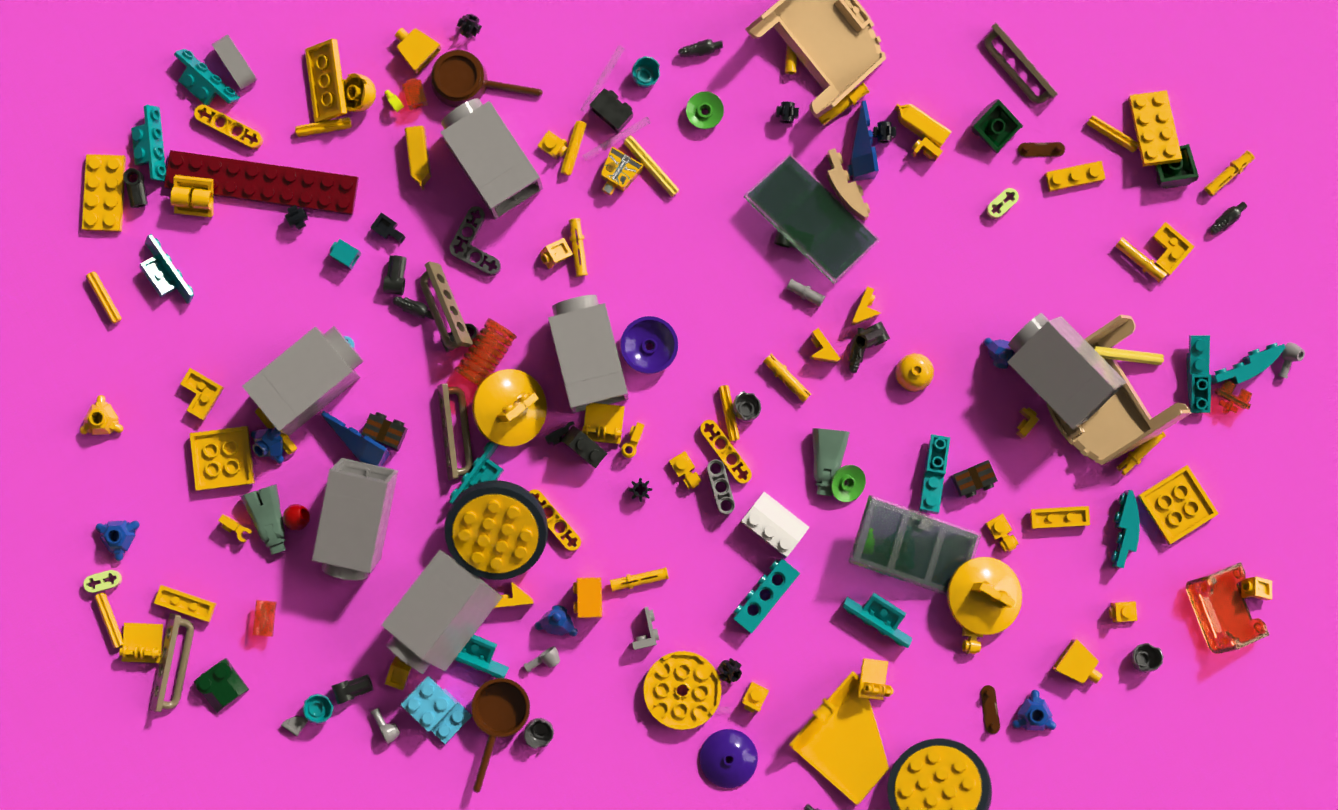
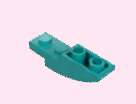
[1187,335,1211,413]
[1211,343,1286,386]
[919,434,950,514]
[1111,490,1140,569]

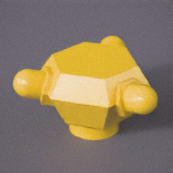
[80,395,124,435]

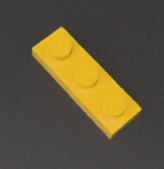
[1045,161,1106,192]
[1030,506,1090,529]
[154,585,217,622]

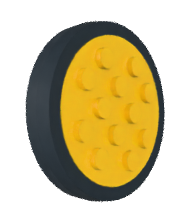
[445,480,548,580]
[887,738,992,810]

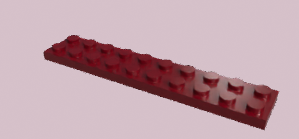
[164,150,359,215]

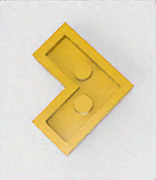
[1152,222,1195,276]
[180,368,224,421]

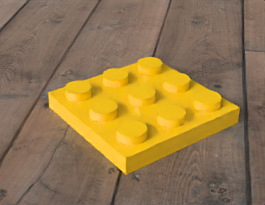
[190,426,255,491]
[1137,465,1219,544]

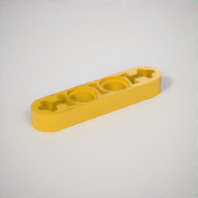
[194,105,263,149]
[700,420,752,484]
[529,490,581,551]

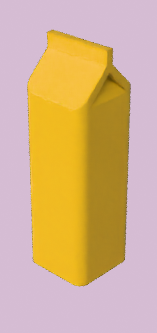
[894,104,952,148]
[405,126,431,190]

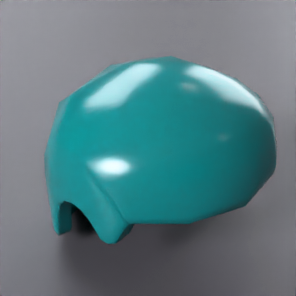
[631,56,660,88]
[303,694,333,724]

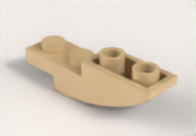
[826,148,870,221]

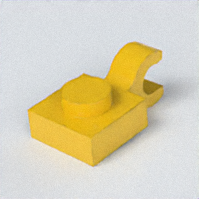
[218,514,252,542]

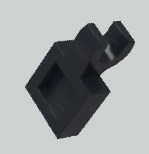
[370,212,406,243]
[545,421,574,446]

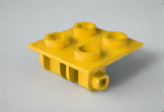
[582,403,625,444]
[119,623,163,663]
[858,658,894,700]

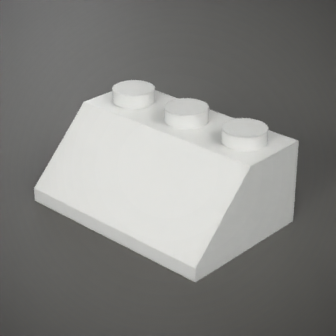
[741,492,809,557]

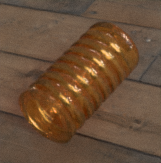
[454,318,517,386]

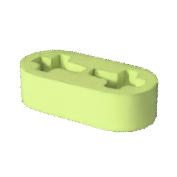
[986,188,1019,219]
[83,570,122,593]

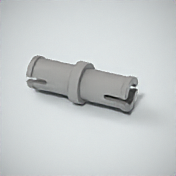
[786,279,825,307]

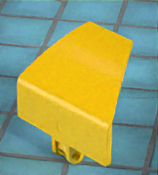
[789,671,889,805]

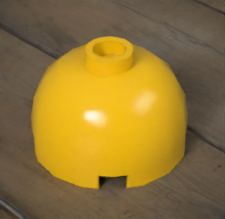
[343,73,376,112]
[895,353,934,392]

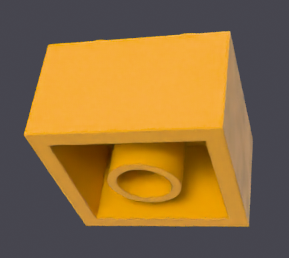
[573,577,602,617]

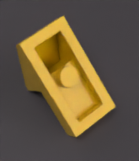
[851,286,881,325]
[810,328,840,363]
[494,582,534,608]

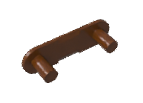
[1018,142,1065,157]
[981,685,1000,734]

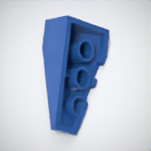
[847,101,879,181]
[321,411,390,467]

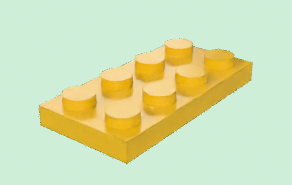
[305,39,347,123]
[1128,90,1182,167]
[82,154,126,232]

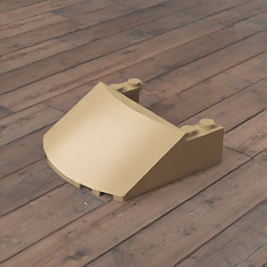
[745,0,886,119]
[1047,315,1191,465]

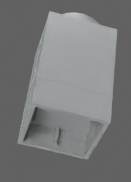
[441,98,543,219]
[548,295,629,413]
[1007,313,1127,429]
[242,326,364,436]
[312,458,398,580]
[381,550,503,674]

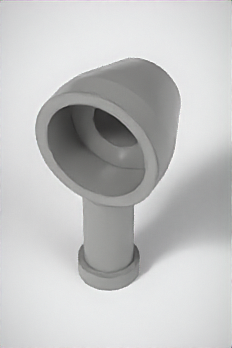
[1278,342,1305,379]
[524,646,560,672]
[370,708,400,744]

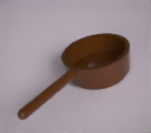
[431,50,543,108]
[471,678,530,793]

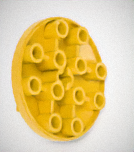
[472,369,547,446]
[947,557,1022,635]

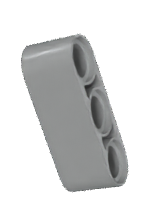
[212,34,257,90]
[707,460,735,515]

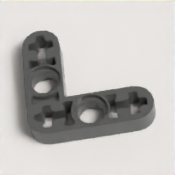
[450,206,501,275]

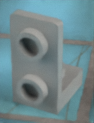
[632,607,659,650]

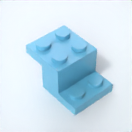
[400,676,472,744]

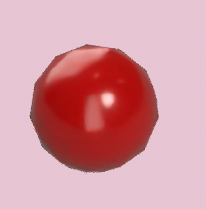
[283,504,310,531]

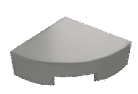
[281,716,308,736]

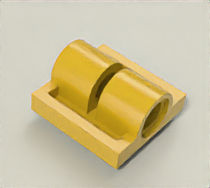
[170,175,214,217]

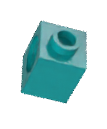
[330,239,362,270]

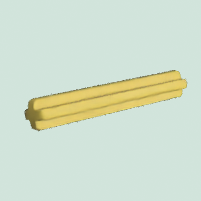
[624,135,679,197]
[1094,346,1164,365]

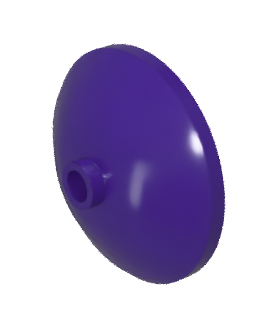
[621,316,678,374]
[700,729,758,788]

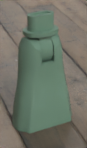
[813,428,850,496]
[240,484,286,555]

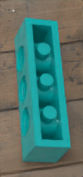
[733,559,800,634]

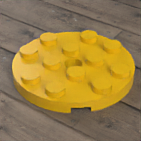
[644,651,721,730]

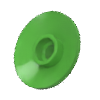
[686,92,724,129]
[831,465,866,502]

